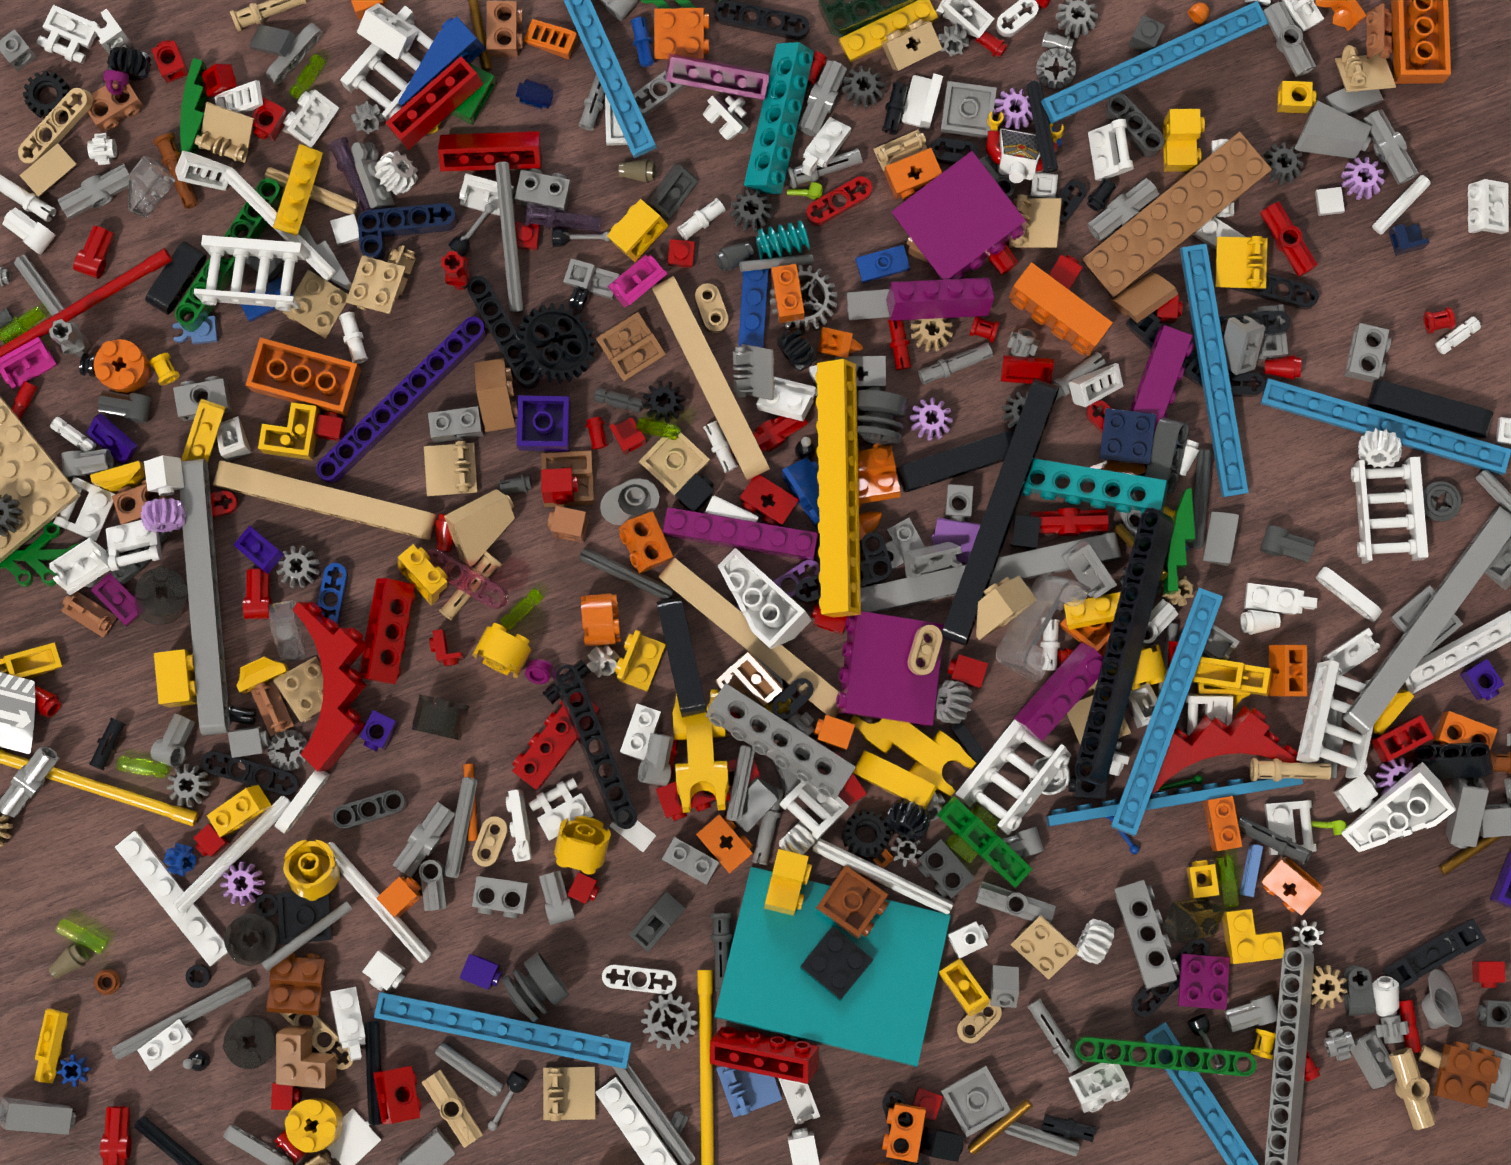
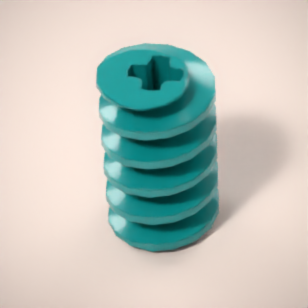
[756,220,810,260]

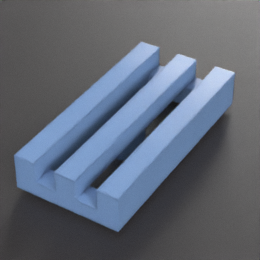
[1239,844,1263,897]

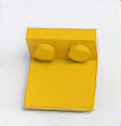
[614,630,666,692]

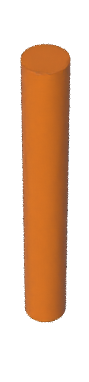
[463,764,478,841]

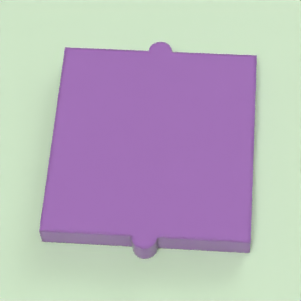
[931,517,981,563]

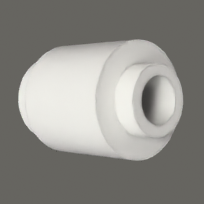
[1372,976,1400,1017]

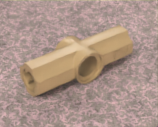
[1389,1048,1436,1130]
[421,1070,483,1148]

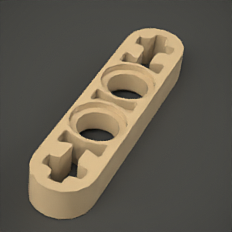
[18,88,93,164]
[280,1013,355,1070]

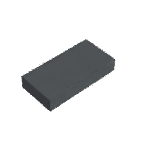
[249,24,296,57]

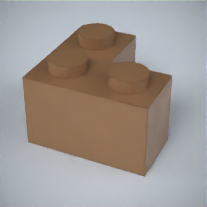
[474,358,518,432]
[276,1025,337,1089]

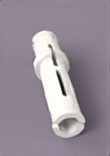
[0,175,56,222]

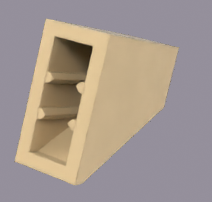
[444,489,515,566]

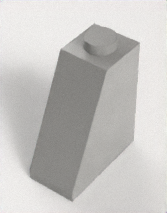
[1294,101,1372,159]
[1446,777,1489,848]
[0,1097,75,1135]

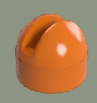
[1187,2,1210,25]

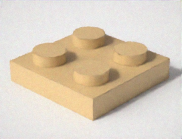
[639,425,710,496]

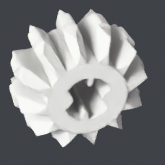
[374,150,418,195]
[1358,428,1402,469]
[779,821,816,855]
[1076,918,1114,964]

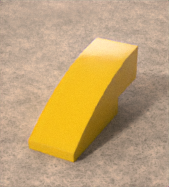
[0,642,62,679]
[1192,657,1272,696]
[853,750,937,810]

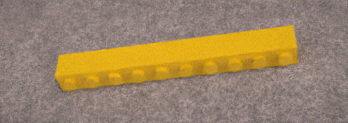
[815,359,861,618]

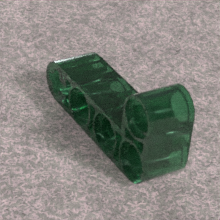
[818,0,917,37]

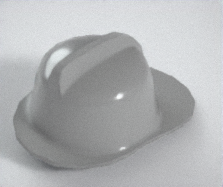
[600,478,660,525]
[1421,969,1462,1029]

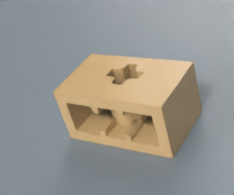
[881,19,942,71]

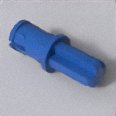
[631,17,654,67]

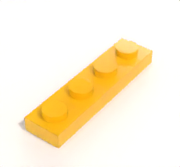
[839,0,938,63]
[273,144,323,236]

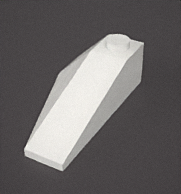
[718,548,812,649]
[1341,762,1456,852]

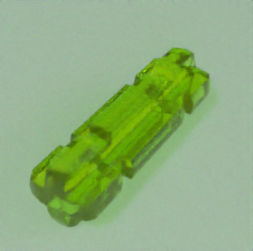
[289,54,325,99]
[636,417,681,440]
[500,588,543,630]
[116,756,168,778]

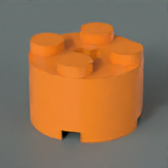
[94,339,151,395]
[581,593,621,647]

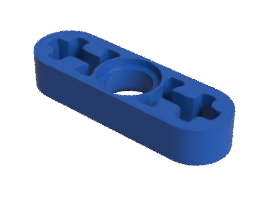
[317,563,348,626]

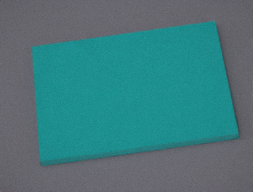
[714,867,951,1067]

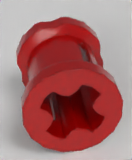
[1423,307,1455,334]
[969,316,1000,343]

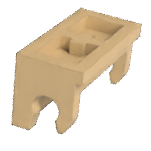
[19,143,77,197]

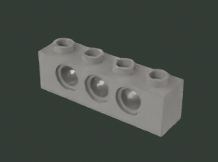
[1114,880,1180,990]

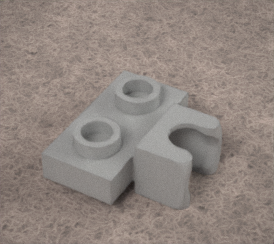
[876,518,925,571]

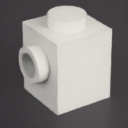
[144,455,184,496]
[1333,773,1378,813]
[947,921,989,958]
[362,950,406,991]

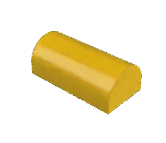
[939,958,990,1016]

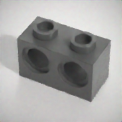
[916,839,975,899]

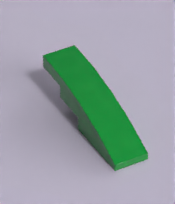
[180,58,208,154]
[1164,488,1195,595]
[936,796,1032,888]

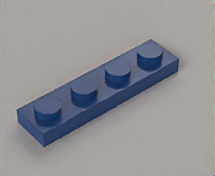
[738,269,768,348]

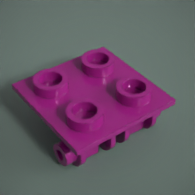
[1178,954,1230,1010]

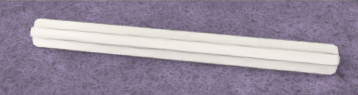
[223,168,336,281]
[173,795,291,913]
[812,838,953,914]
[327,842,431,963]

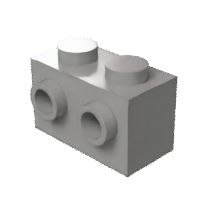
[515,168,572,215]

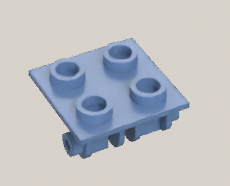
[716,1066,782,1117]

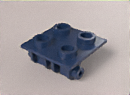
[1099,408,1156,465]

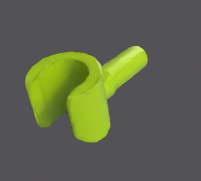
[787,182,823,200]
[1311,820,1347,836]

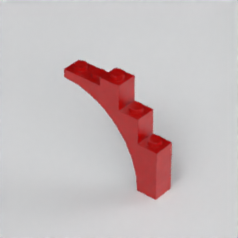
[292,602,368,772]
[1129,705,1302,794]

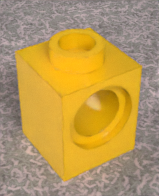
[1277,81,1316,113]

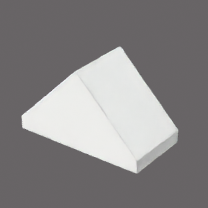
[941,0,995,38]
[217,416,252,461]
[1128,684,1157,728]

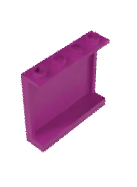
[891,151,1028,280]
[836,611,945,727]

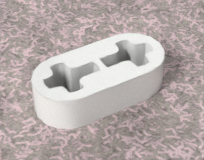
[996,0,1038,38]

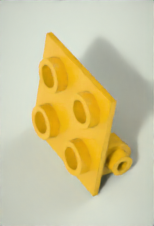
[1215,236,1268,289]

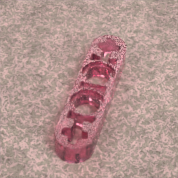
[427,549,509,609]

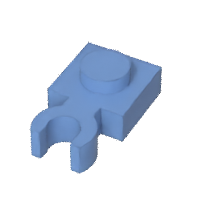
[173,316,218,345]

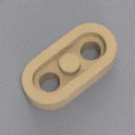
[695,283,728,333]
[907,625,942,675]
[472,817,508,867]
[957,1002,1002,1043]

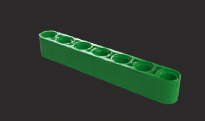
[175,178,283,332]
[1073,1036,1257,1076]

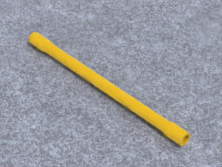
[0,749,199,827]
[697,970,714,1165]

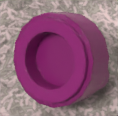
[103,70,129,95]
[525,659,553,684]

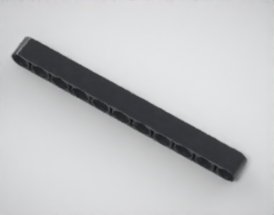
[942,379,1059,646]
[1074,508,1174,785]

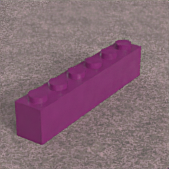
[663,507,818,560]

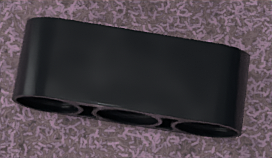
[145,241,207,315]
[1413,742,1493,779]

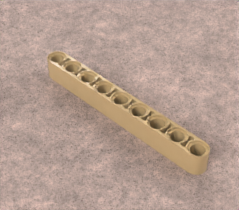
[651,276,770,480]
[213,461,437,540]
[658,557,839,718]

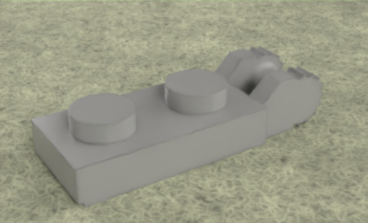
[351,142,395,209]

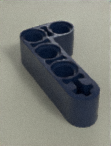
[358,203,458,260]

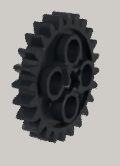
[515,303,597,384]

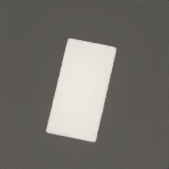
[610,810,656,852]

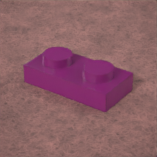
[91,573,146,627]

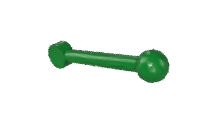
[1156,774,1203,792]

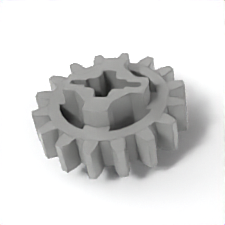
[641,993,698,1050]

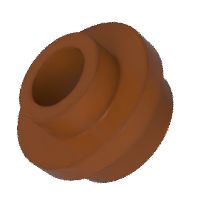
[94,969,121,995]

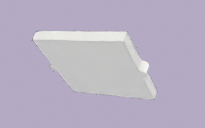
[327,1108,382,1165]

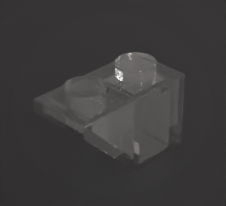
[128,155,176,218]
[269,600,306,662]

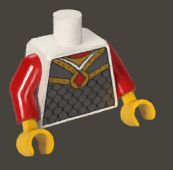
[986,111,1064,183]

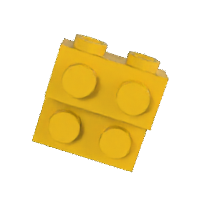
[398,544,448,606]

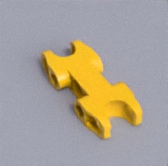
[673,689,729,813]
[849,715,976,797]

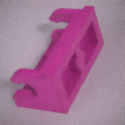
[607,255,667,308]
[0,337,58,390]

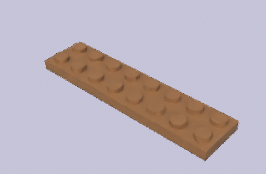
[1082,132,1272,298]

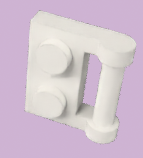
[1088,119,1134,181]
[53,477,115,542]
[106,520,162,571]
[1186,693,1233,738]
[779,781,849,840]
[1264,800,1317,855]

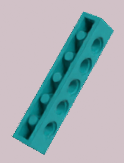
[744,42,814,194]
[1022,459,1168,515]

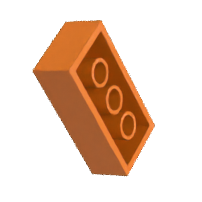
[1391,0,1451,84]
[1009,262,1113,356]
[245,337,361,417]

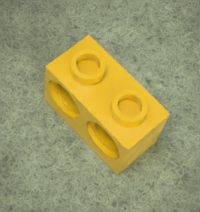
[206,785,272,837]

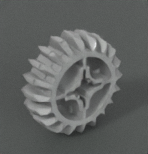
[770,265,837,333]

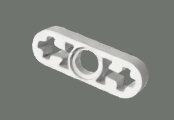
[1315,567,1382,622]
[275,770,330,834]
[602,964,677,994]

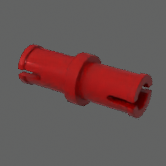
[888,320,912,370]

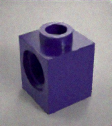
[1460,659,1504,701]
[359,710,399,752]
[460,953,502,990]

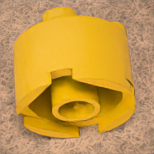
[472,623,532,678]
[1131,644,1167,691]
[554,816,611,874]
[283,840,340,901]
[285,1098,343,1152]

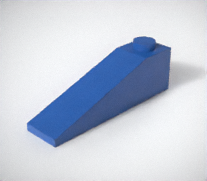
[398,16,486,107]
[782,457,820,535]

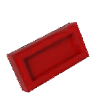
[1001,355,1054,384]

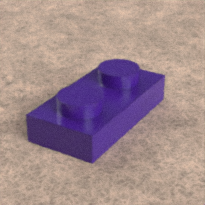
[87,413,138,465]
[234,525,284,574]

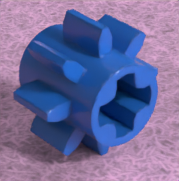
[163,843,197,876]
[57,1054,92,1087]

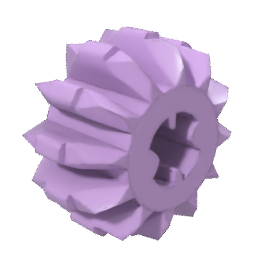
[993,88,1033,131]
[1341,157,1384,200]
[909,398,953,441]
[141,497,186,533]
[1375,758,1414,795]
[220,862,266,906]

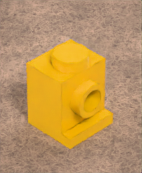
[1186,860,1219,898]

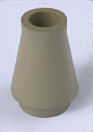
[619,158,656,183]
[48,943,89,979]

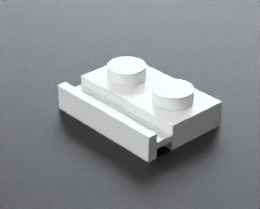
[756,376,818,421]

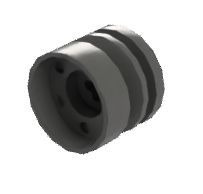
[857,390,908,445]
[502,952,570,1022]

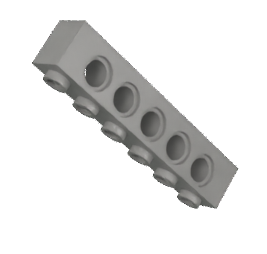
[705,683,856,800]

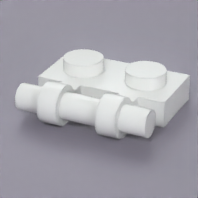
[37,5,100,64]
[528,778,594,841]

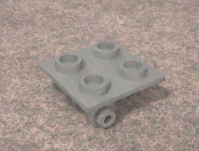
[733,344,775,400]

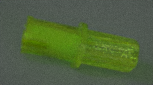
[0,306,45,344]
[1217,855,1239,908]
[56,919,108,955]

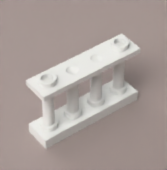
[340,6,433,121]
[194,235,308,311]
[1351,457,1428,564]
[1296,660,1374,779]
[956,719,1071,835]

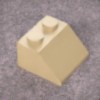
[976,576,1037,640]

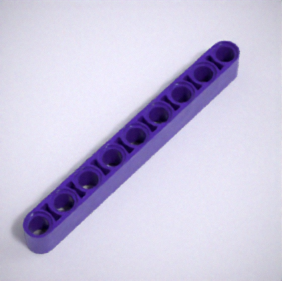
[316,317,487,484]

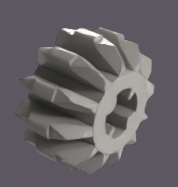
[1055,0,1098,39]
[276,546,320,589]
[934,680,973,724]
[166,764,212,808]

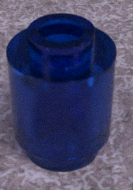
[516,79,554,110]

